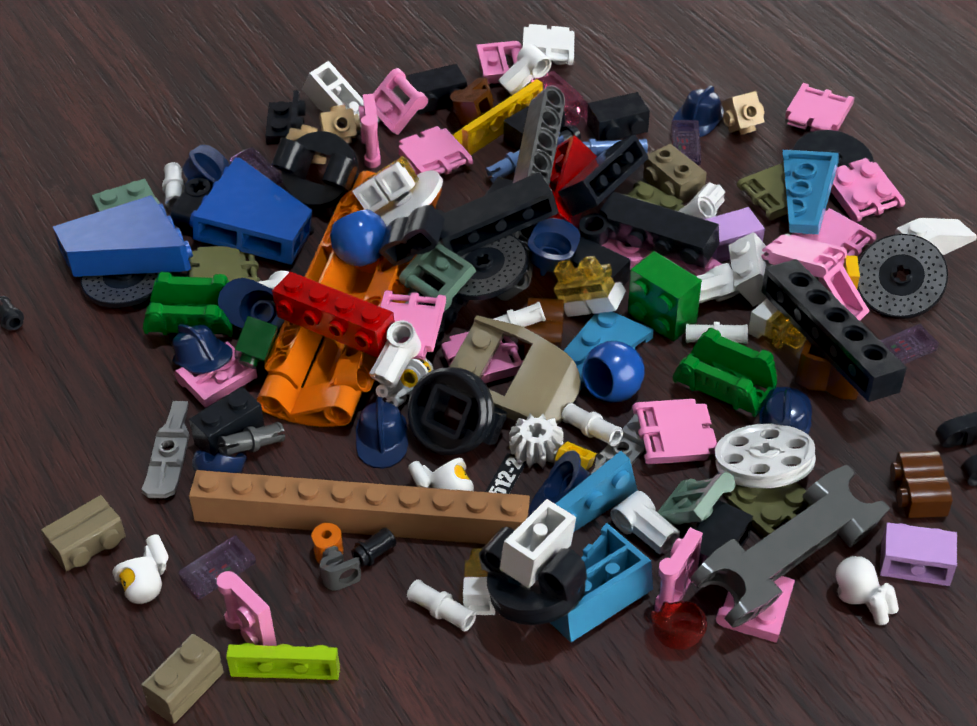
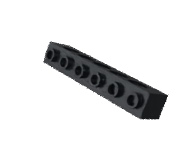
[761,259,907,403]

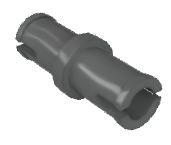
[217,422,285,456]

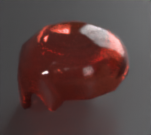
[651,600,708,651]

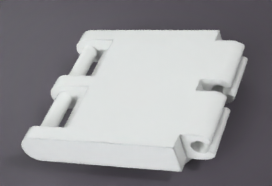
[522,24,574,65]

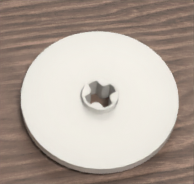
[375,171,443,226]

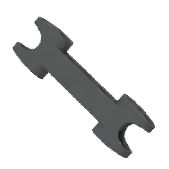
[690,465,890,628]

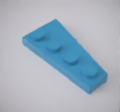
[783,150,839,235]
[564,311,654,390]
[555,451,638,532]

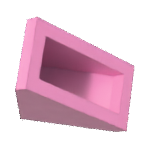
[818,261,869,321]

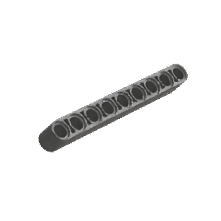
[497,85,565,301]

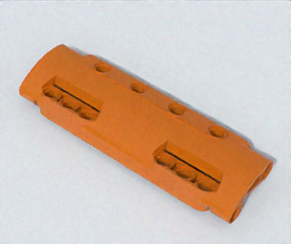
[256,171,442,427]

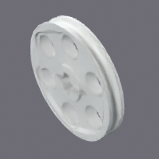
[715,424,816,488]

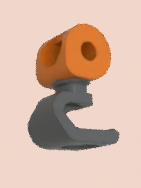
[311,523,361,591]

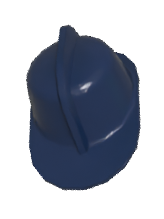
[672,85,724,138]
[182,145,230,189]
[528,218,580,276]
[218,278,285,330]
[173,324,233,374]
[759,387,812,439]
[356,396,408,469]
[530,450,591,515]

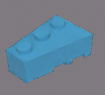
[550,523,653,642]

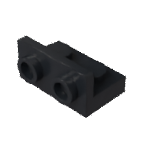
[265,90,306,145]

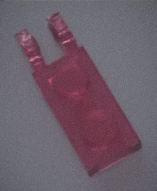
[531,70,588,126]

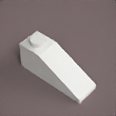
[302,61,381,135]
[895,218,977,255]

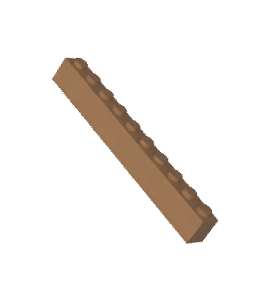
[189,470,530,544]

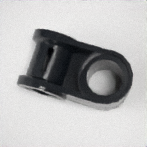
[170,178,211,230]

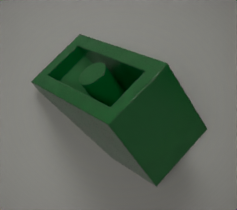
[235,316,278,369]

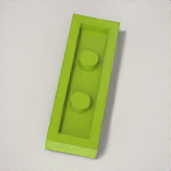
[226,643,340,680]

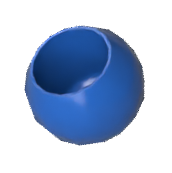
[330,209,387,267]
[582,341,645,403]

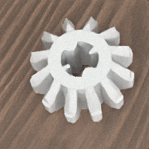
[509,414,563,468]

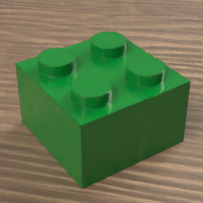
[627,251,702,342]

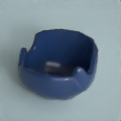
[192,450,247,473]

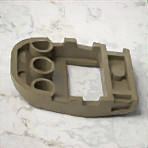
[449,315,581,425]

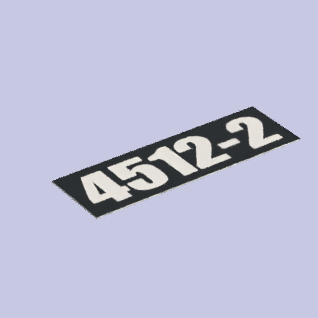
[485,453,527,494]

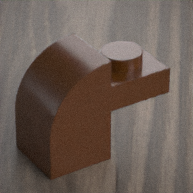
[450,77,494,126]

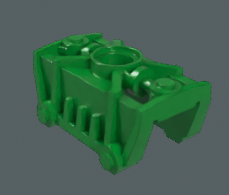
[143,272,235,337]
[673,328,777,417]

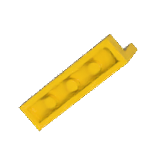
[453,79,543,155]

